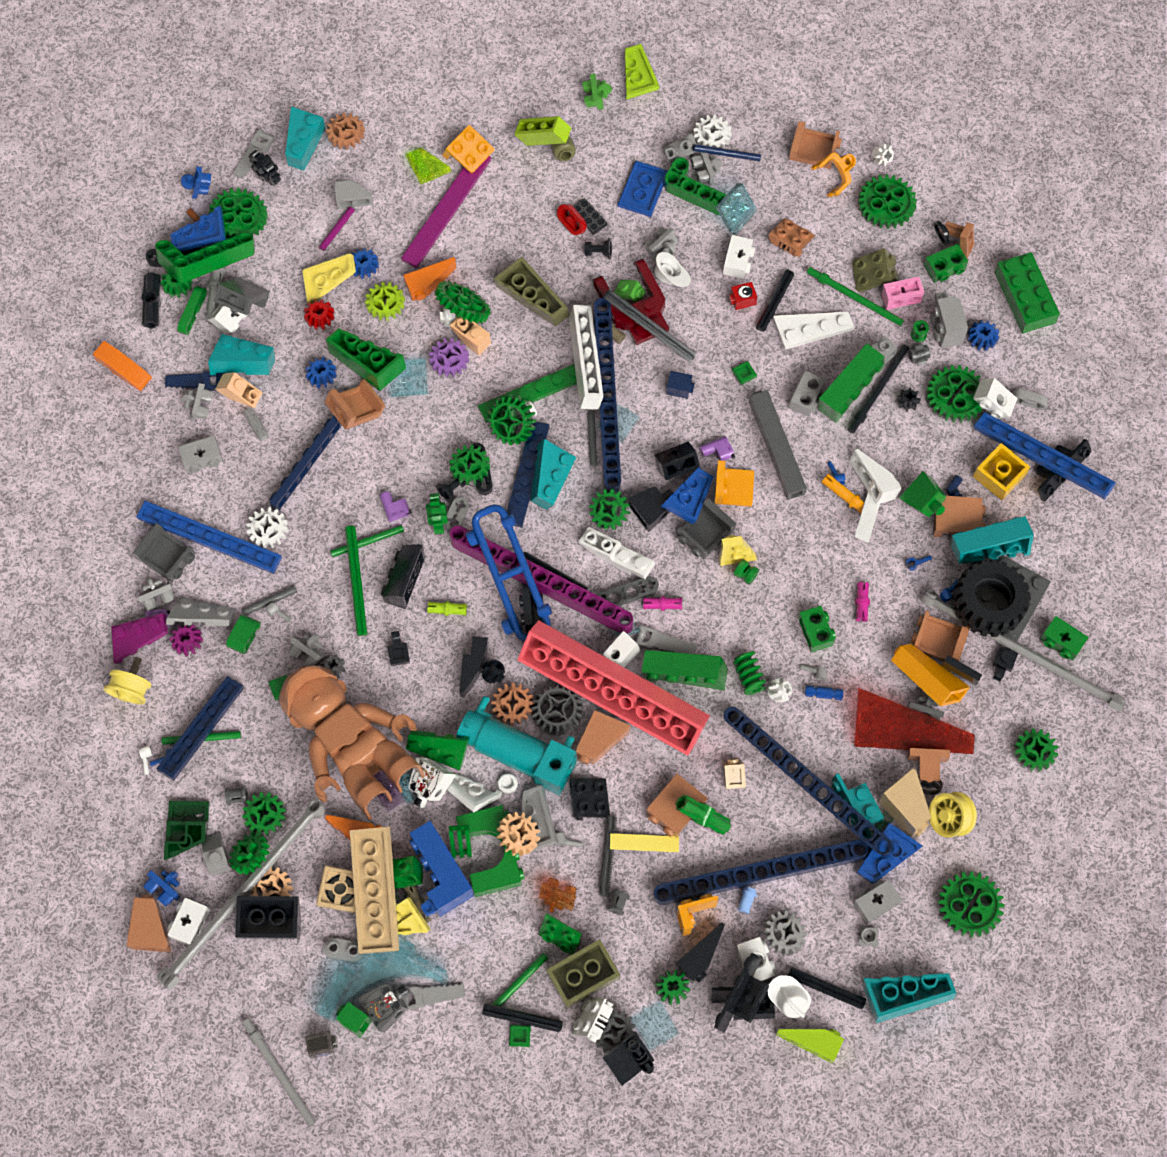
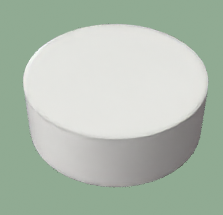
[498,774,518,794]

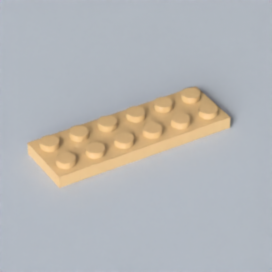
[350,827,399,954]

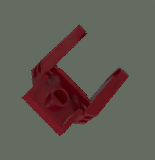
[593,258,669,345]

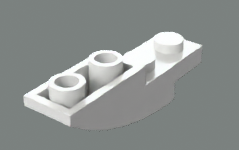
[579,527,655,579]

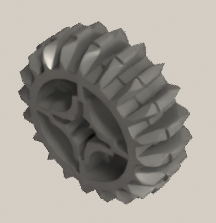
[531,683,584,736]

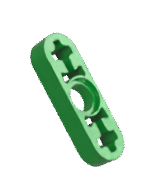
[177,286,207,335]

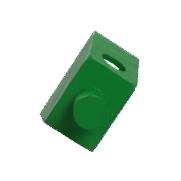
[899,471,946,517]

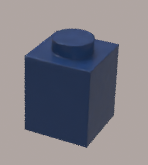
[666,371,695,399]

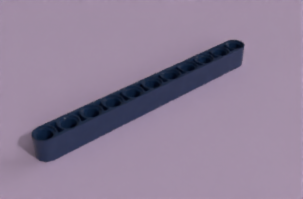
[594,298,621,493]
[724,707,895,856]
[653,840,869,905]

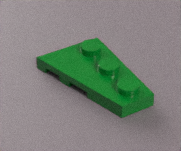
[406,731,470,771]

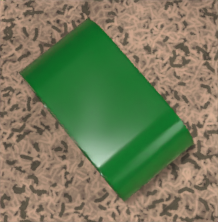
[226,614,261,654]

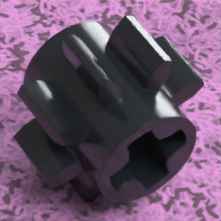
[896,388,921,412]
[481,660,505,684]

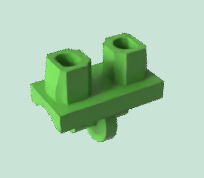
[582,73,612,109]

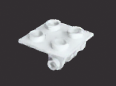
[572,997,613,1043]

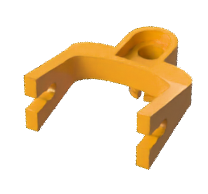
[810,152,856,197]

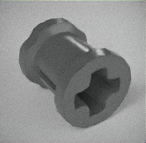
[225,785,248,806]
[606,890,630,916]

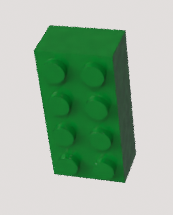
[994,252,1060,334]

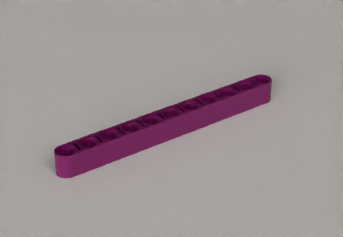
[449,526,633,634]

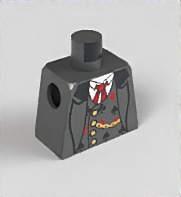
[358,983,411,1032]

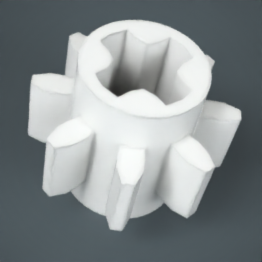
[871,142,894,166]
[440,308,457,327]
[768,678,792,703]

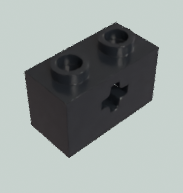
[654,441,700,480]

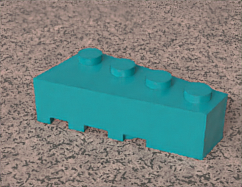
[951,516,1034,564]
[862,973,957,1024]

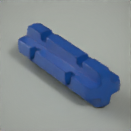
[805,685,844,701]

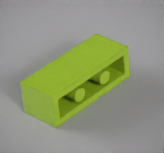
[514,116,571,146]

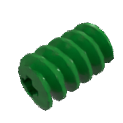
[733,651,766,695]

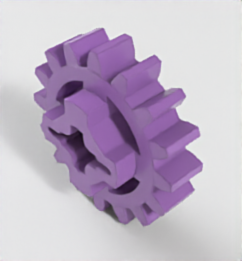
[429,338,469,377]

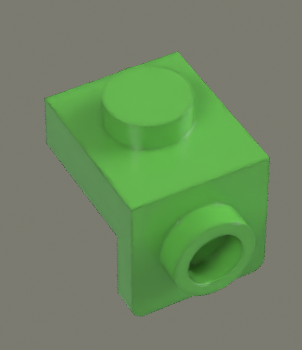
[614,279,645,303]

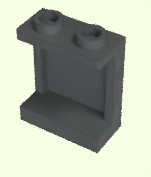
[214,277,270,315]
[676,498,736,559]
[133,523,196,583]

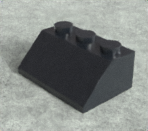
[381,544,425,609]
[235,896,301,939]

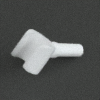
[139,746,153,775]

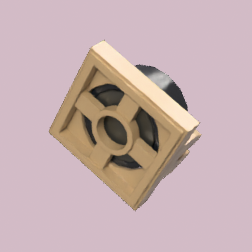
[316,865,356,913]

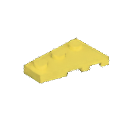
[303,253,356,304]
[719,535,757,566]

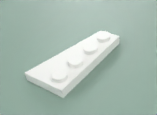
[773,312,854,350]

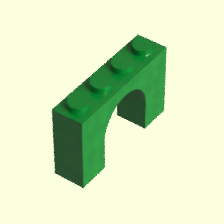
[456,805,525,897]

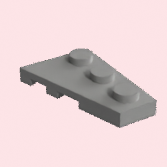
[166,598,235,626]
[521,785,558,852]

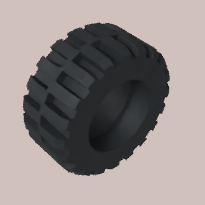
[952,559,1031,637]

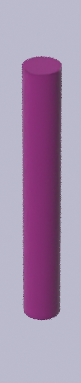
[318,206,355,251]

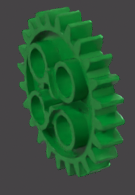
[858,174,917,229]
[208,188,267,238]
[434,280,491,324]
[926,365,983,423]
[937,871,1005,938]

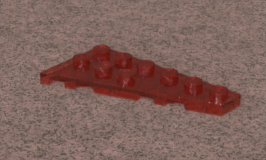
[854,687,975,754]

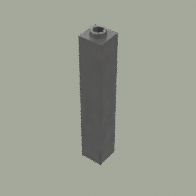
[749,390,807,500]

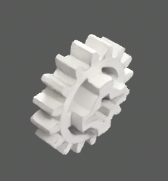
[693,115,732,149]
[246,507,289,549]

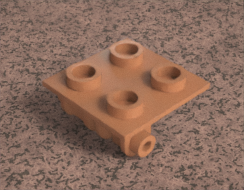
[768,218,815,257]

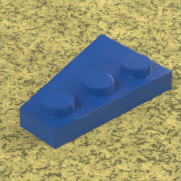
[661,468,714,524]
[856,823,923,884]

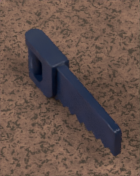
[165,371,225,391]

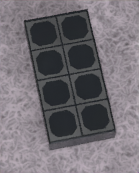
[573,198,607,235]

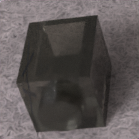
[305,1030,338,1059]

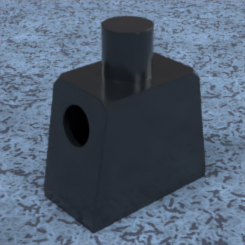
[628,487,673,532]

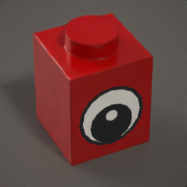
[728,282,758,310]

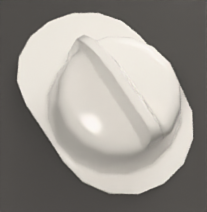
[654,252,691,287]
[768,975,811,1018]

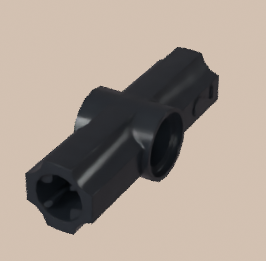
[141,272,161,329]

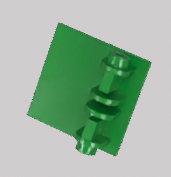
[538,913,582,954]

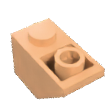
[450,317,491,355]
[215,372,262,408]

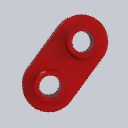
[557,204,587,235]

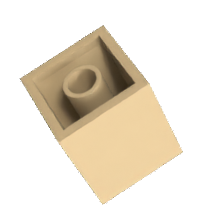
[879,768,931,838]

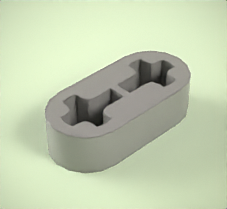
[1013,389,1048,410]
[445,497,469,531]

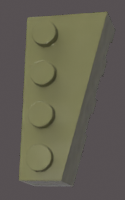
[494,256,570,327]

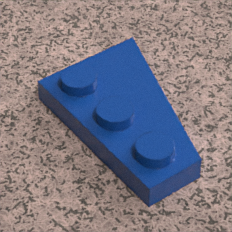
[170,206,226,252]

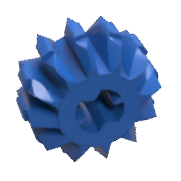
[351,247,379,280]
[968,320,999,351]
[305,356,337,389]

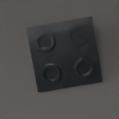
[570,778,610,821]
[603,1031,654,1086]

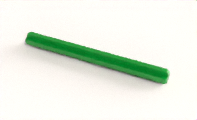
[345,525,367,636]

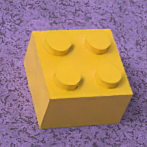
[973,443,1030,501]

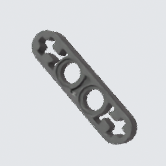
[587,576,659,607]

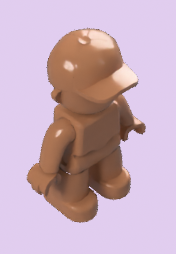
[279,665,425,821]

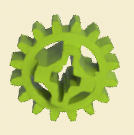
[365,282,405,321]

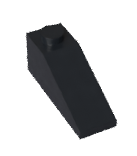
[676,922,725,984]

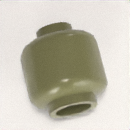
[551,136,576,161]

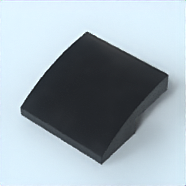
[942,655,982,686]

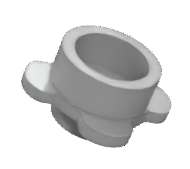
[858,926,879,947]

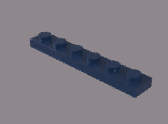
[269,415,342,511]
[507,422,550,528]
[156,676,244,781]

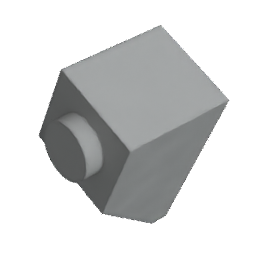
[334,180,374,209]
[202,832,232,876]

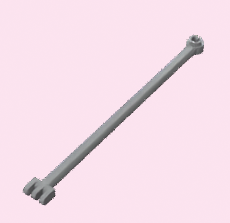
[920,589,1126,711]
[157,799,325,990]

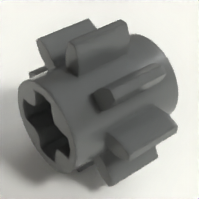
[908,342,930,366]
[321,654,346,678]

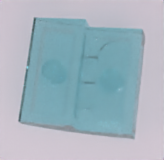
[390,359,428,398]

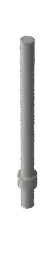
[242,1018,316,1127]

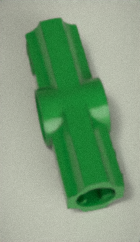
[675,794,731,835]

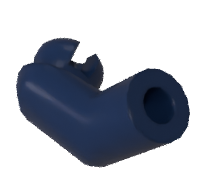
[946,475,963,497]

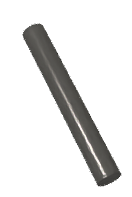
[587,412,597,466]
[241,586,297,616]

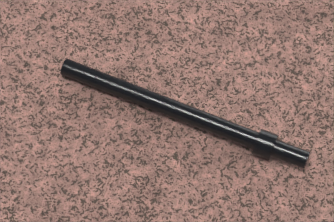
[848,345,909,434]

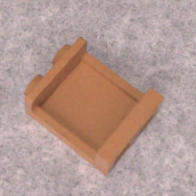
[789,121,842,169]
[324,379,385,430]
[933,496,986,537]
[910,610,970,661]
[646,774,708,838]

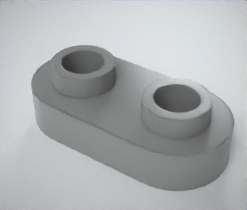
[323,938,364,963]

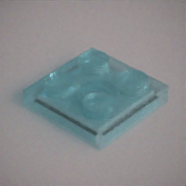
[716,183,757,235]

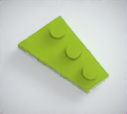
[625,44,659,100]

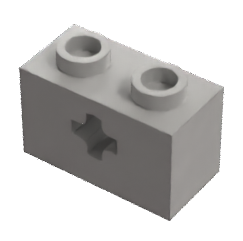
[178,435,223,473]
[853,880,902,925]

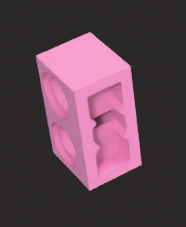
[881,277,924,310]

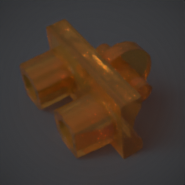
[539,878,577,913]

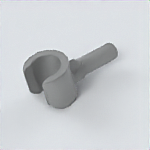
[265,603,292,622]
[800,664,827,681]
[556,833,582,847]

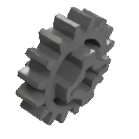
[596,1009,637,1053]

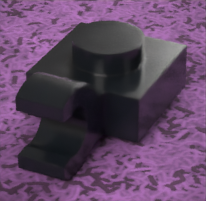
[387,631,410,667]
[992,646,1018,682]

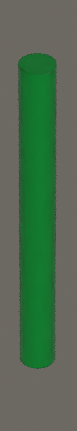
[330,525,404,557]
[162,731,241,745]
[491,953,548,1007]

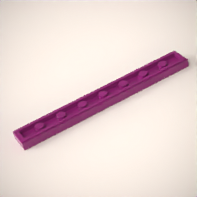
[401,156,491,269]

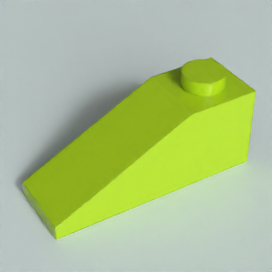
[776,1029,844,1064]

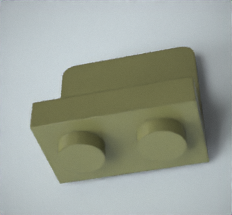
[852,248,899,293]

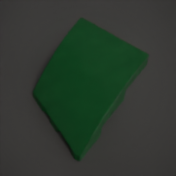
[164,801,210,860]

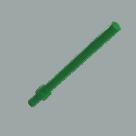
[807,267,904,327]

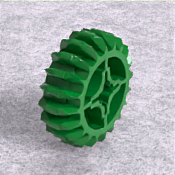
[486,394,537,445]

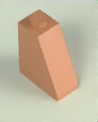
[576,710,631,765]
[126,895,171,953]

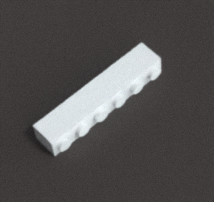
[569,305,603,409]

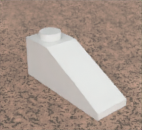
[849,449,901,504]

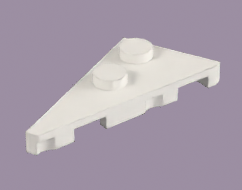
[447,774,502,813]

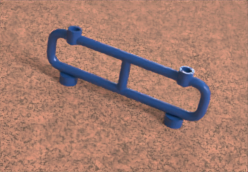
[466,504,552,642]

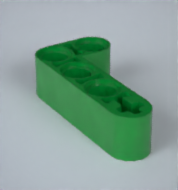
[664,157,729,215]

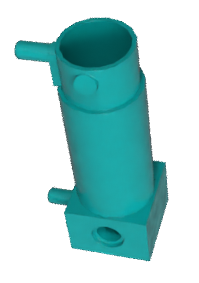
[456,696,577,796]

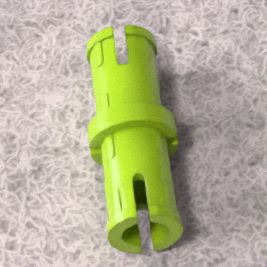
[427,601,467,616]

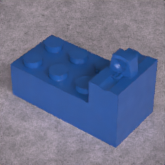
[409,821,474,917]

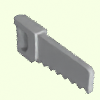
[233,129,275,179]
[635,625,697,654]
[403,983,465,1011]

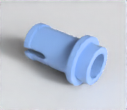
[737,886,757,914]

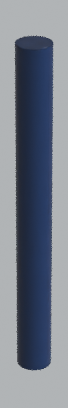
[692,144,761,161]

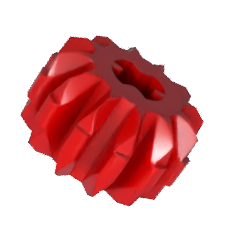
[304,299,335,331]

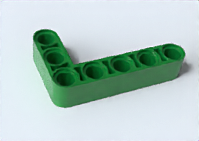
[155,233,255,282]

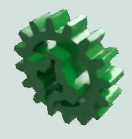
[449,445,490,485]
[589,489,631,530]
[426,493,448,535]
[1014,728,1058,772]
[242,792,286,836]
[228,832,270,875]

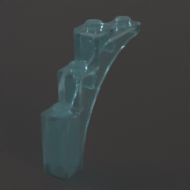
[314,940,449,1023]

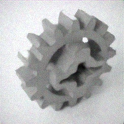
[762,910,807,956]

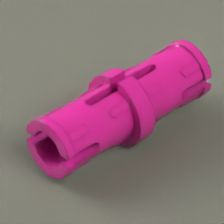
[855,582,870,622]
[643,596,682,611]

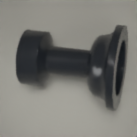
[585,238,612,260]
[436,477,466,502]

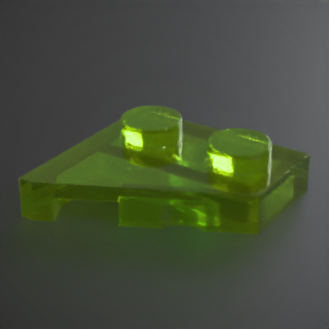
[405,148,451,185]

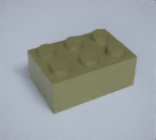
[546,939,620,1009]

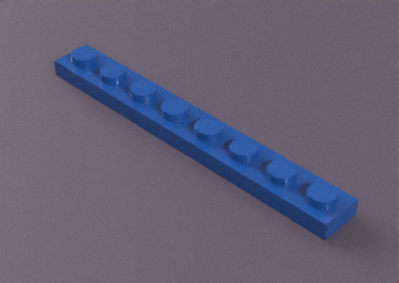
[974,412,1115,500]
[136,501,282,574]

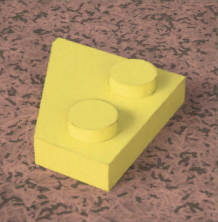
[396,897,431,935]

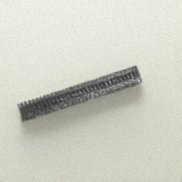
[599,816,617,897]

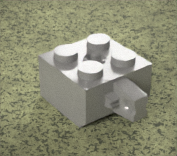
[930,292,968,348]

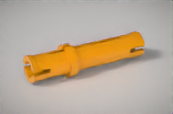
[821,473,865,514]

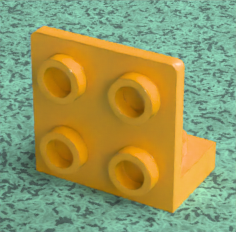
[442,125,495,174]
[715,460,754,507]
[676,894,718,936]

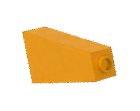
[891,644,970,707]

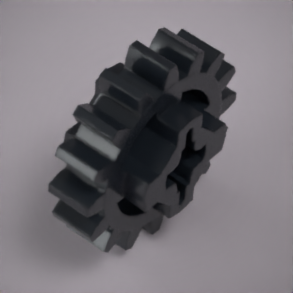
[248,150,281,186]

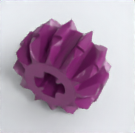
[169,625,203,656]

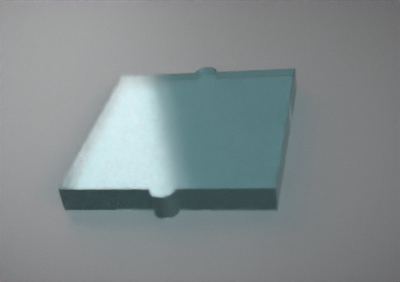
[596,404,639,443]
[632,1002,679,1051]

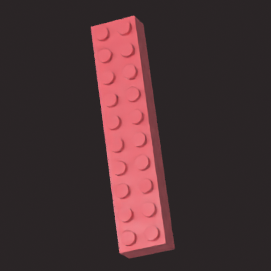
[517,620,710,756]

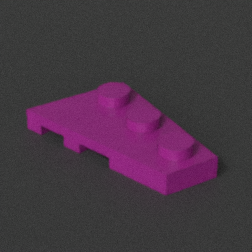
[111,613,168,664]

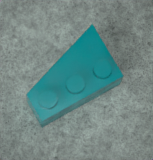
[285,106,326,171]
[208,334,275,375]
[530,439,577,510]

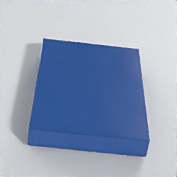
[618,161,668,217]

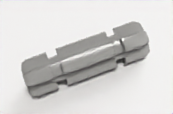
[243,408,269,441]

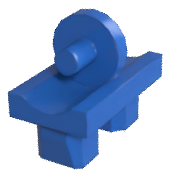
[181,166,211,199]
[143,870,181,907]

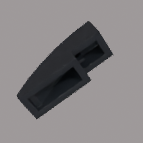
[459,636,489,697]

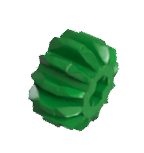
[161,271,193,299]
[655,969,690,1005]

